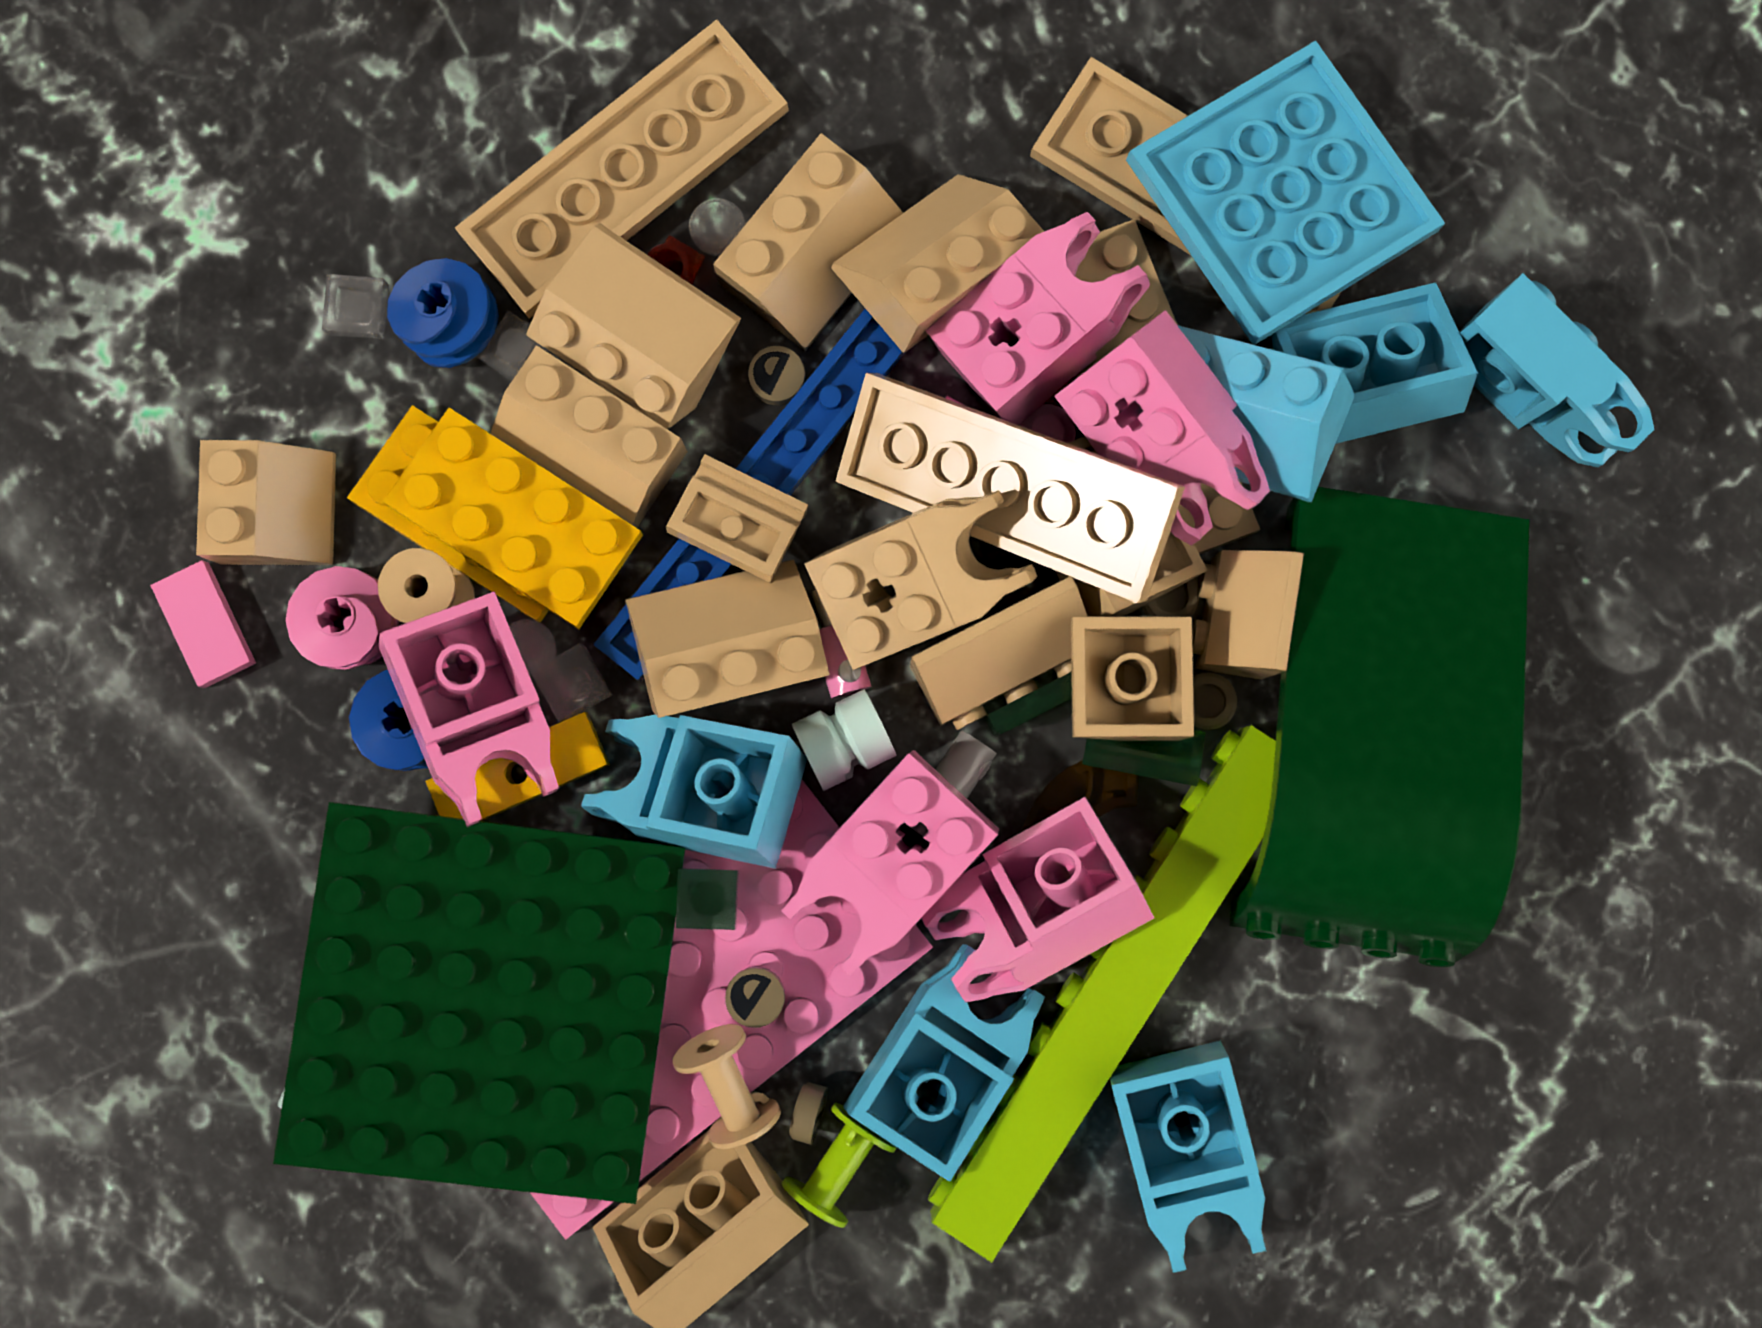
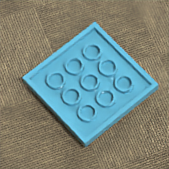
[1126,41,1445,345]

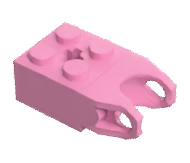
[926,212,1150,425]
[1054,310,1270,545]
[379,592,559,827]
[781,750,999,976]
[922,797,1154,1002]

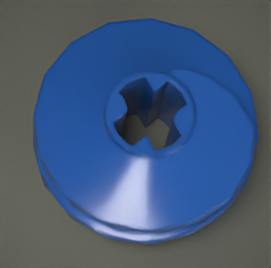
[387,258,499,368]
[349,670,428,771]

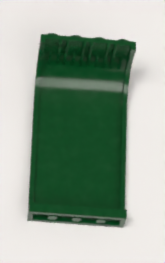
[1229,486,1530,967]

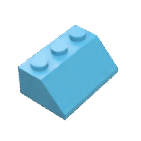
[1271,282,1478,444]
[1177,325,1355,502]

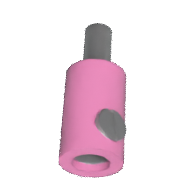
[811,590,872,699]

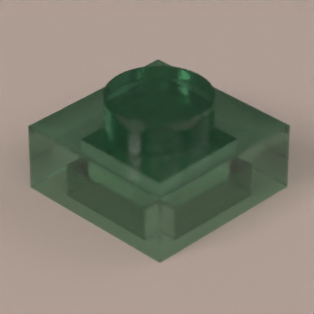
[676,868,739,930]

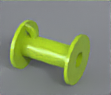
[781,1103,897,1228]

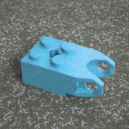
[1459,273,1655,467]
[581,715,807,869]
[843,944,1045,1182]
[1110,1041,1266,1273]

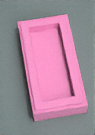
[150,560,256,688]

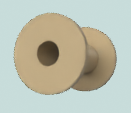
[378,548,475,623]
[672,1024,781,1149]

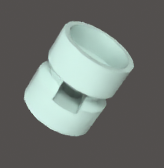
[792,689,897,791]

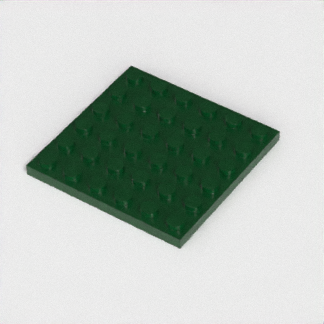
[273,802,685,1204]

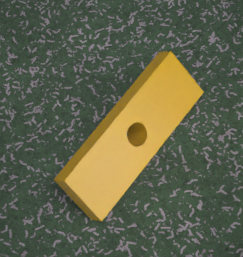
[425,712,610,821]

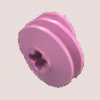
[285,566,399,670]

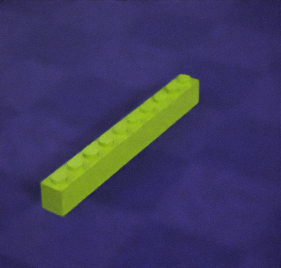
[928,725,1276,1263]

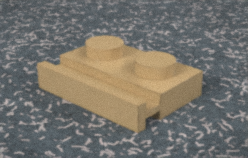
[666,454,808,583]

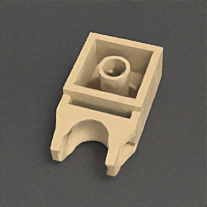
[805,490,1037,670]

